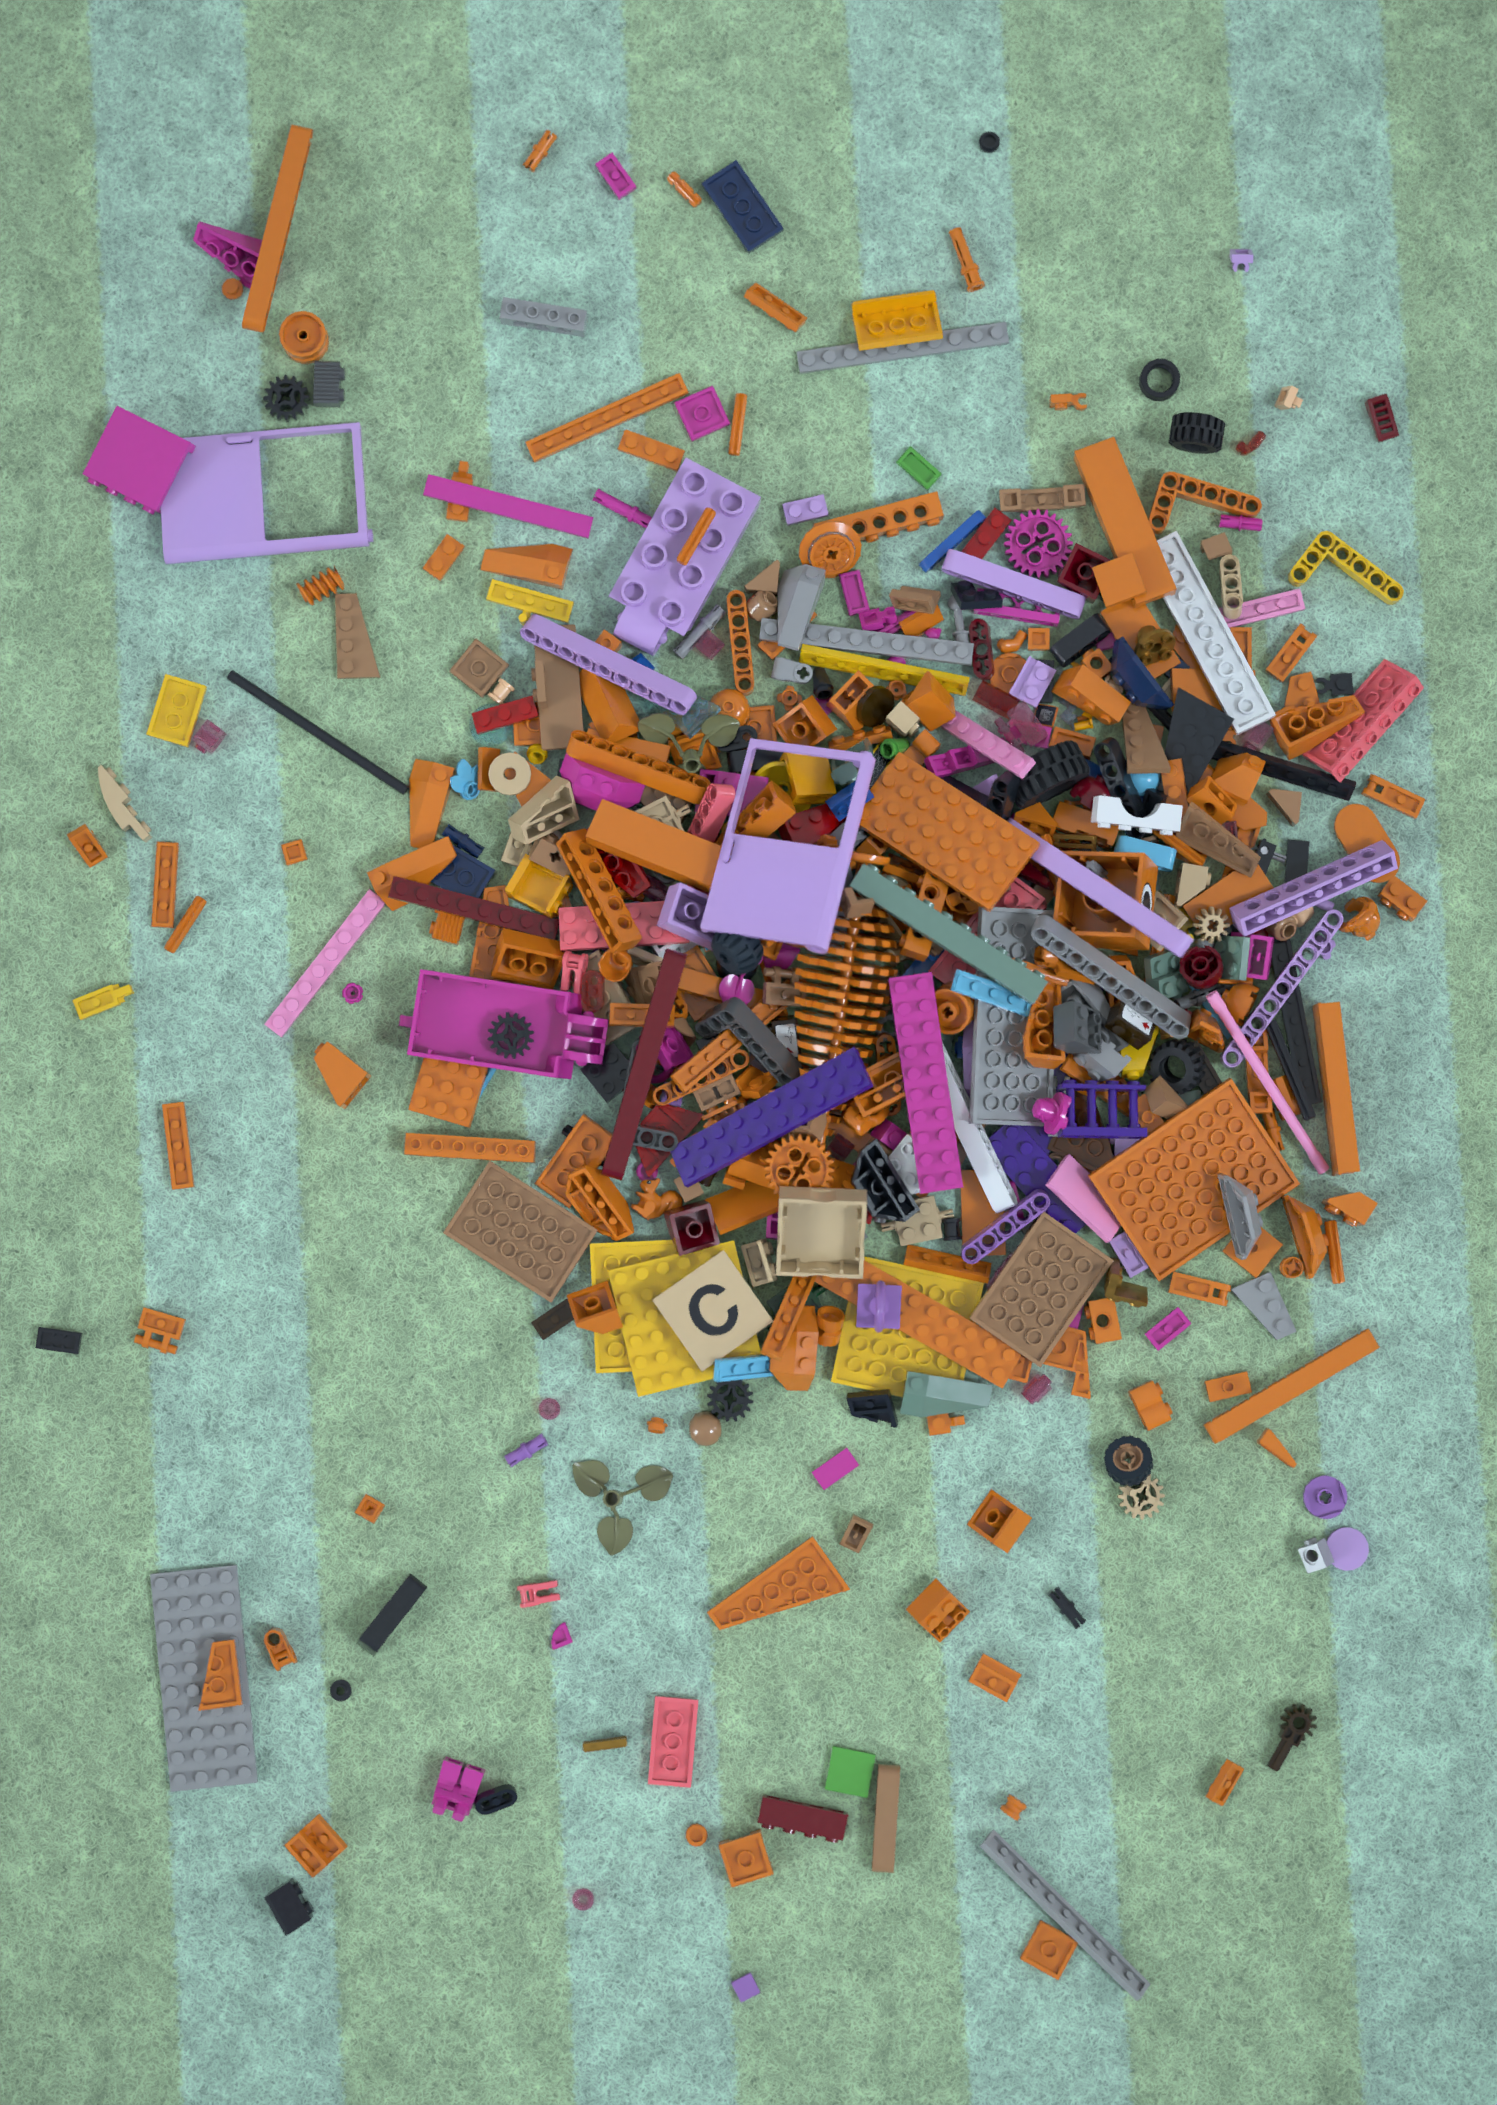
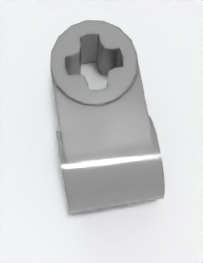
[771,657,813,684]

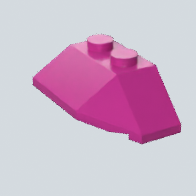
[560,753,646,811]

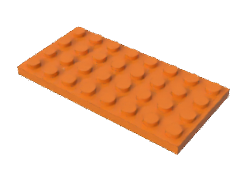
[859,752,1040,913]

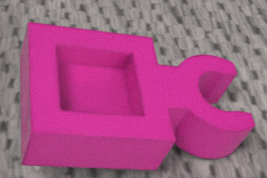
[858,606,898,631]

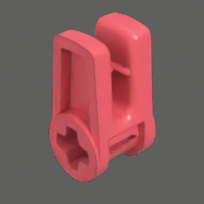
[560,950,589,994]
[517,1580,561,1608]

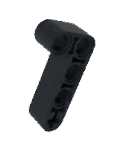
[357,1574,427,1657]

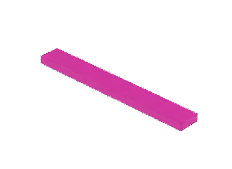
[423,474,594,539]

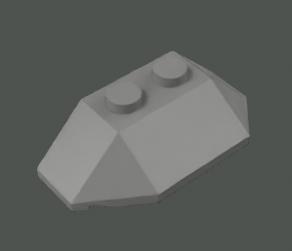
[1217,1173,1263,1260]

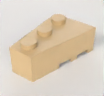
[508,776,579,845]

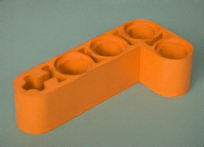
[903,729,941,766]

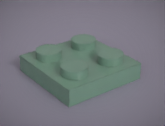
[1215,936,1250,981]

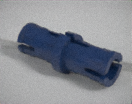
[442,824,485,859]

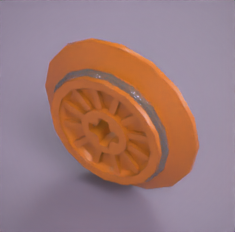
[799,521,862,578]

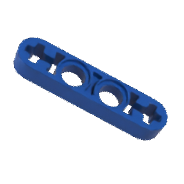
[919,510,986,573]

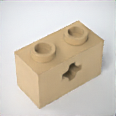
[885,701,920,738]

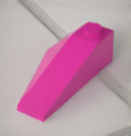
[193,221,262,289]

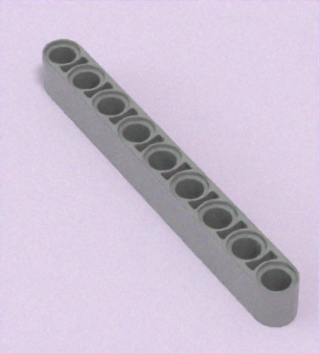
[1031,915,1192,1039]

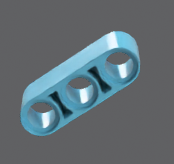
[1113,835,1177,872]

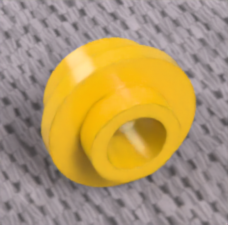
[526,744,548,764]

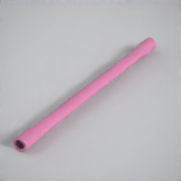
[1206,990,1330,1174]

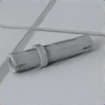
[673,604,727,660]

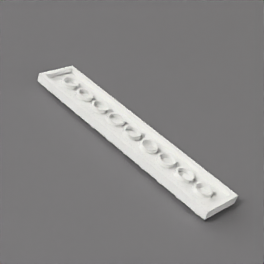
[1157,531,1276,735]

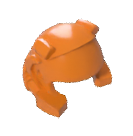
[1339,897,1380,941]

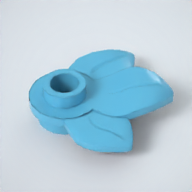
[450,759,480,800]

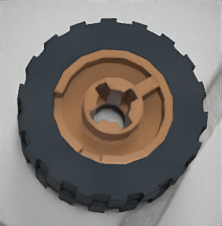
[1104,1435,1153,1486]

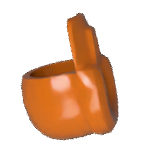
[842,1097,889,1136]

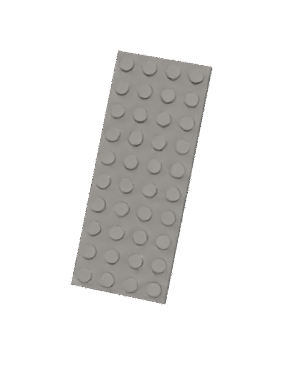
[969,906,1054,1126]
[150,1565,258,1792]

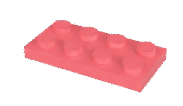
[648,1696,699,1788]

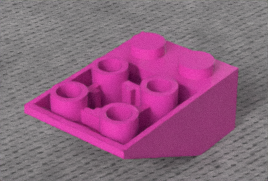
[695,769,769,817]

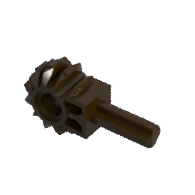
[1267,1704,1317,1772]

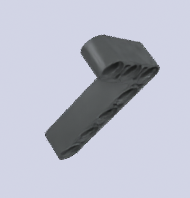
[695,997,803,1086]
[621,1038,678,1151]

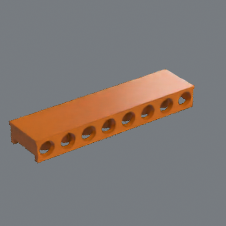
[1074,437,1177,609]
[585,799,732,893]
[1312,1002,1360,1176]

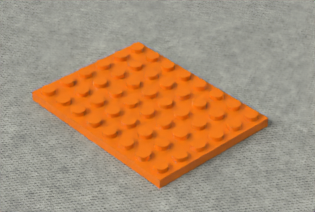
[1087,1078,1300,1281]

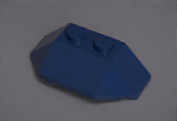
[1110,636,1174,710]

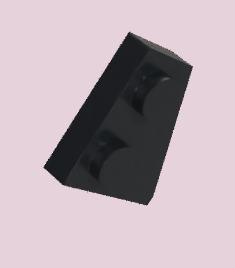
[846,1389,898,1428]

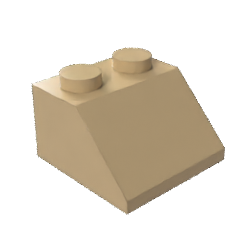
[1174,863,1211,909]

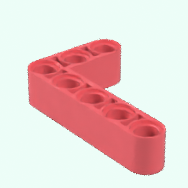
[687,783,735,895]

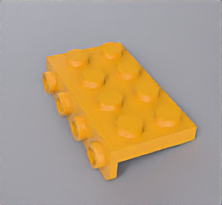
[852,290,943,351]

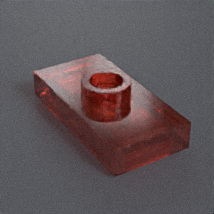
[972,680,1020,720]

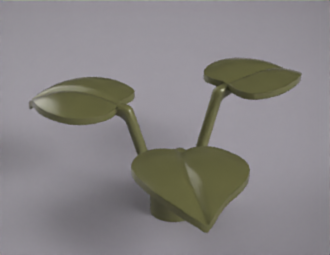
[638,713,740,775]
[573,1460,673,1556]

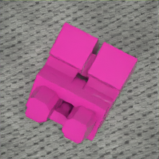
[432,1757,486,1822]

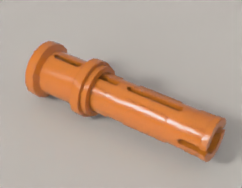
[949,227,985,292]

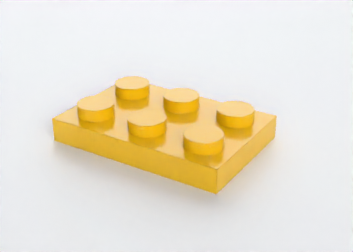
[146,674,207,748]

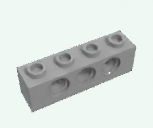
[499,297,588,337]

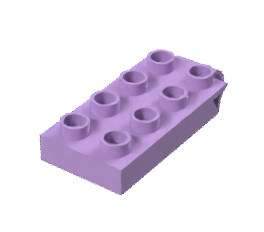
[608,458,761,656]

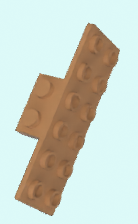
[531,624,583,750]

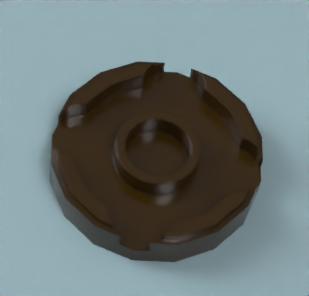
[857,686,894,728]

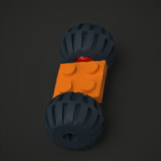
[711,932,776,975]

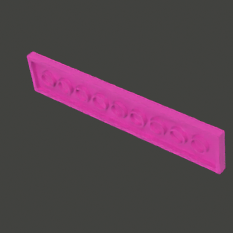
[888,972,963,1194]

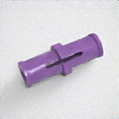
[505,1433,548,1467]

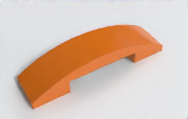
[1245,1029,1273,1114]

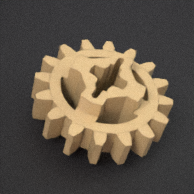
[1117,1474,1165,1520]

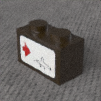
[1104,1000,1156,1050]
[768,1015,801,1060]

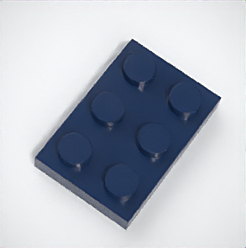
[431,838,496,898]

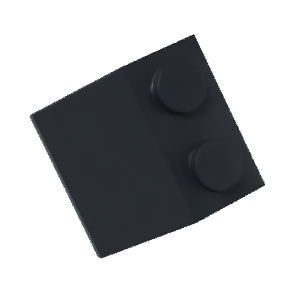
[264,1878,314,1936]

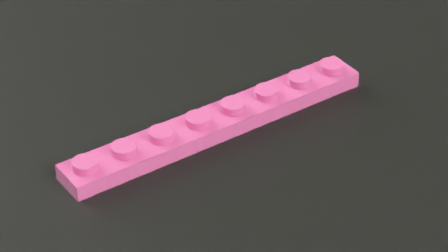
[265,889,386,1037]

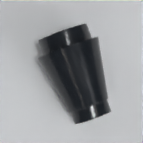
[813,667,834,700]

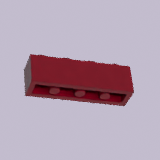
[758,1794,848,1843]

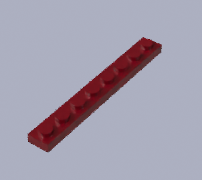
[388,876,559,940]

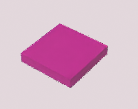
[674,385,730,442]

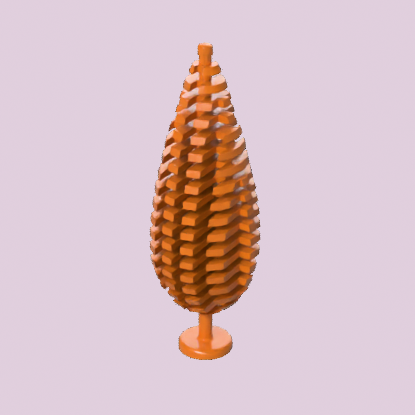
[794,851,899,1151]

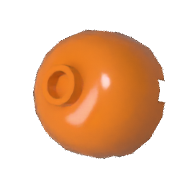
[708,689,750,727]
[1221,983,1260,1027]

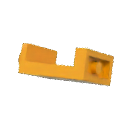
[780,746,836,805]
[505,854,573,918]

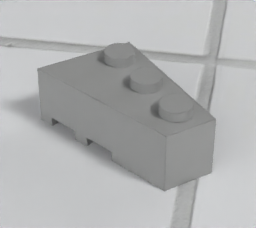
[1071,1040,1132,1083]

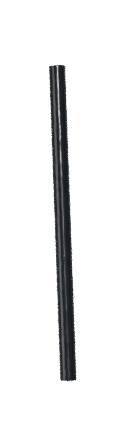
[227,670,409,795]

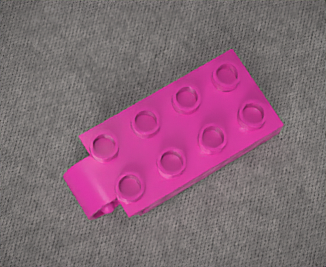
[407,969,609,1079]

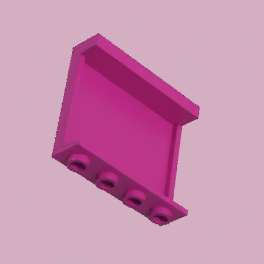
[83,406,196,515]

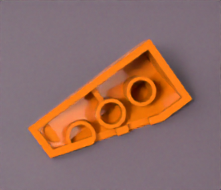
[480,544,573,590]
[1269,695,1365,760]
[409,759,456,849]
[367,836,457,911]
[1023,982,1066,1069]

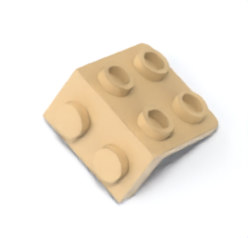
[741,1239,778,1287]

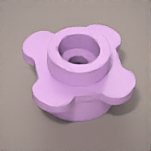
[1315,935,1336,960]

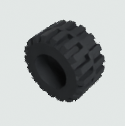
[1169,412,1225,454]
[1147,1038,1207,1095]

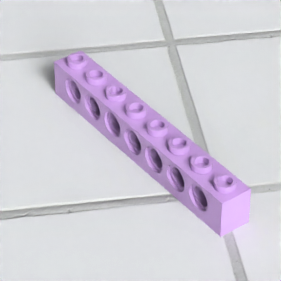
[1229,840,1398,937]

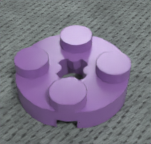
[1303,1475,1347,1519]

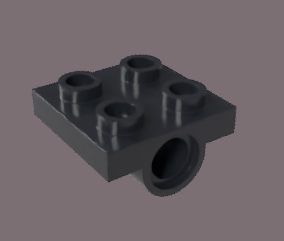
[580,1043,629,1104]

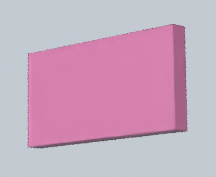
[1046,1154,1121,1243]

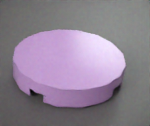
[1326,1527,1369,1571]

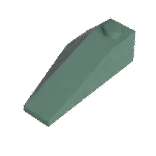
[900,1371,993,1417]

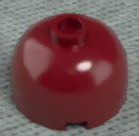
[1070,774,1111,809]
[1180,945,1224,989]

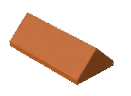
[579,668,639,742]

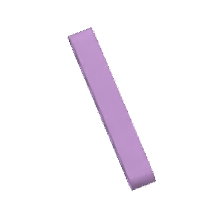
[941,549,1086,619]

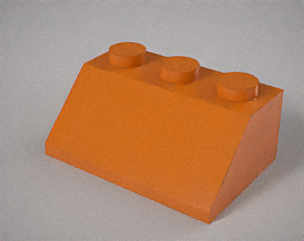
[491,928,565,990]

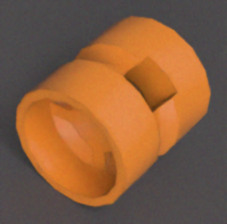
[816,1306,845,1347]

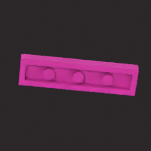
[973,588,1060,627]

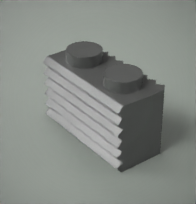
[313,361,346,408]

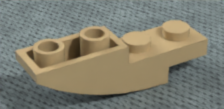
[98,765,152,842]

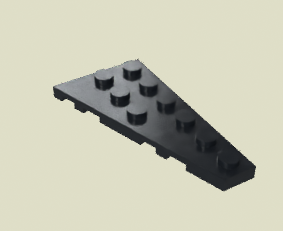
[1157,687,1234,795]

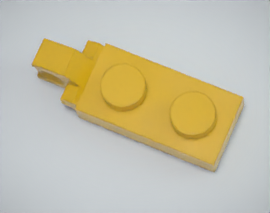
[72,984,134,1020]

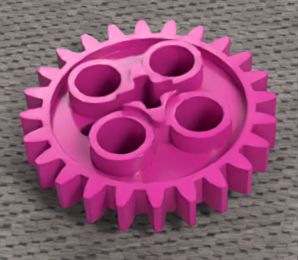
[1003,509,1073,579]

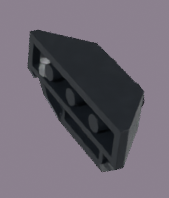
[850,1138,920,1222]

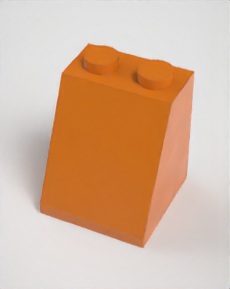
[314,1041,372,1109]

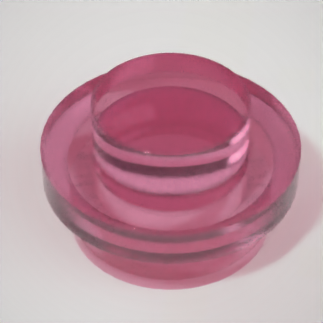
[539,1398,560,1420]

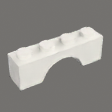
[1091,796,1183,836]

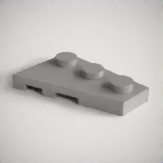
[1231,1272,1297,1340]

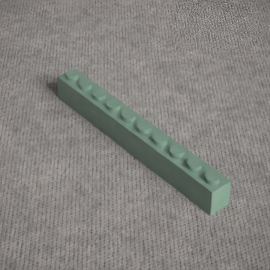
[849,863,1048,1005]

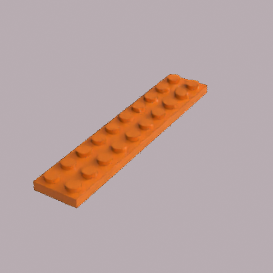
[815,1260,1021,1389]

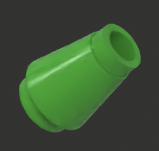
[880,738,909,760]

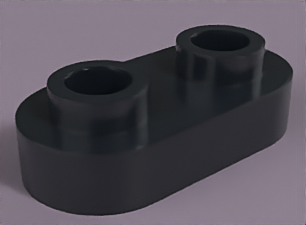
[716,725,757,753]
[474,1784,517,1815]

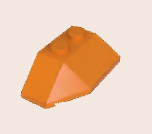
[854,1052,906,1118]
[566,1165,634,1241]
[1281,1195,1329,1279]
[769,1305,818,1391]

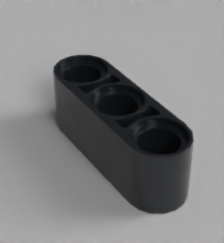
[1049,613,1111,668]
[726,749,784,774]

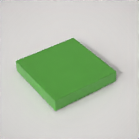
[825,1746,876,1798]

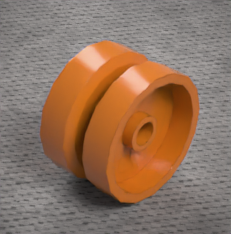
[279,311,329,364]
[935,981,975,1034]

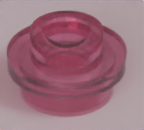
[572,1888,594,1911]

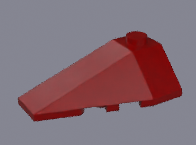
[586,827,652,898]

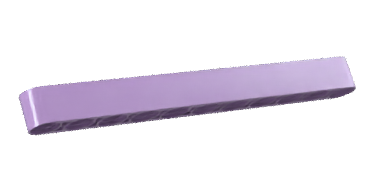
[1007,817,1194,958]

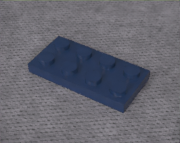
[701,160,784,254]

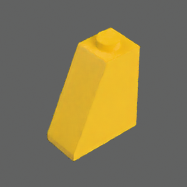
[1118,1025,1160,1080]

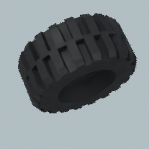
[1015,740,1090,809]

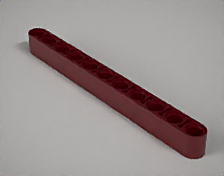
[601,948,687,1181]

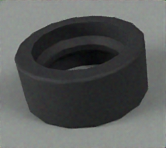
[1139,359,1180,401]

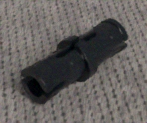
[1048,1586,1086,1629]

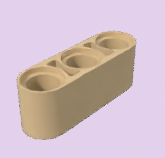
[1219,555,1243,619]

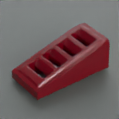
[1365,393,1399,443]
[1018,861,1055,891]

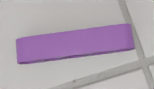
[961,1189,1050,1264]

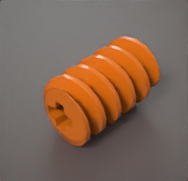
[296,565,345,606]

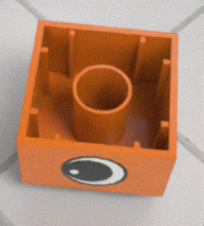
[1053,851,1158,950]

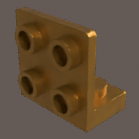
[1104,1257,1148,1307]

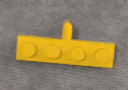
[486,579,574,625]

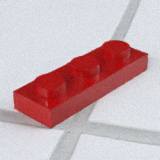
[961,508,1012,559]
[472,695,539,735]

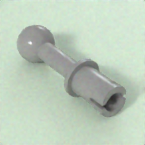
[948,595,969,643]

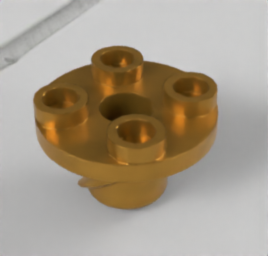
[1134,625,1175,666]

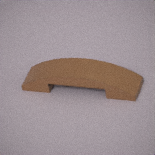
[999,484,1086,512]

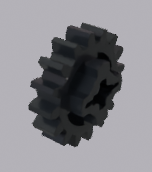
[263,375,310,422]
[487,1012,534,1059]
[707,1379,753,1422]

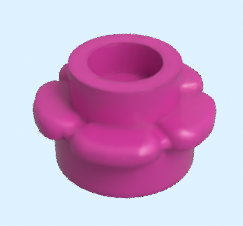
[342,983,363,1004]

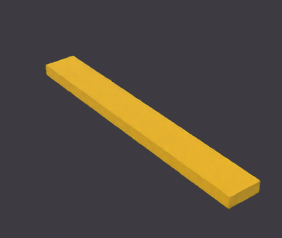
[799,644,970,696]

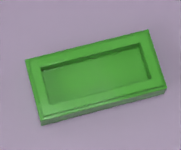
[896,446,942,491]

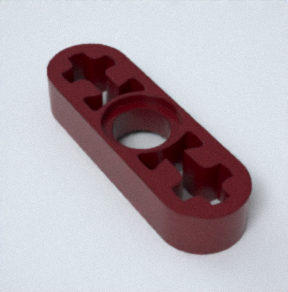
[969,618,994,681]

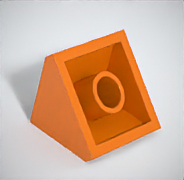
[905,671,956,731]

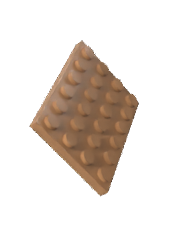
[443,1161,598,1303]
[969,1212,1114,1367]

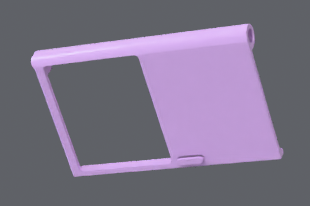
[161,422,373,564]
[700,738,876,954]

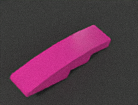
[924,737,1005,778]

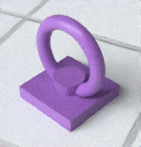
[856,1280,902,1333]

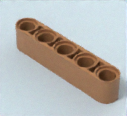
[872,1764,900,1873]

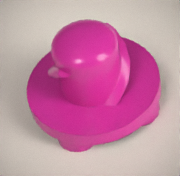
[1032,1092,1071,1135]

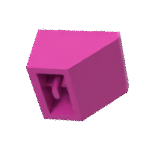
[1231,932,1274,980]

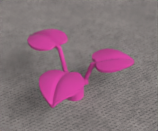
[709,942,800,1005]

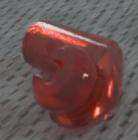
[1235,431,1266,456]

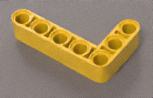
[1288,531,1404,605]

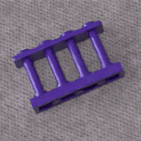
[1057,1080,1147,1139]

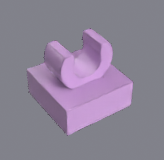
[1230,249,1254,272]

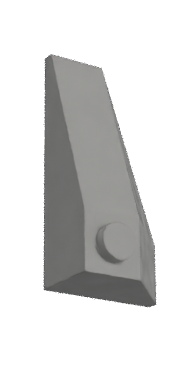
[778,564,825,651]

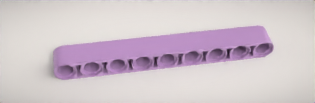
[520,614,697,715]
[1220,910,1343,1068]

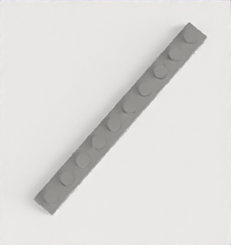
[797,322,1009,374]
[759,618,974,666]
[980,1830,1150,2001]

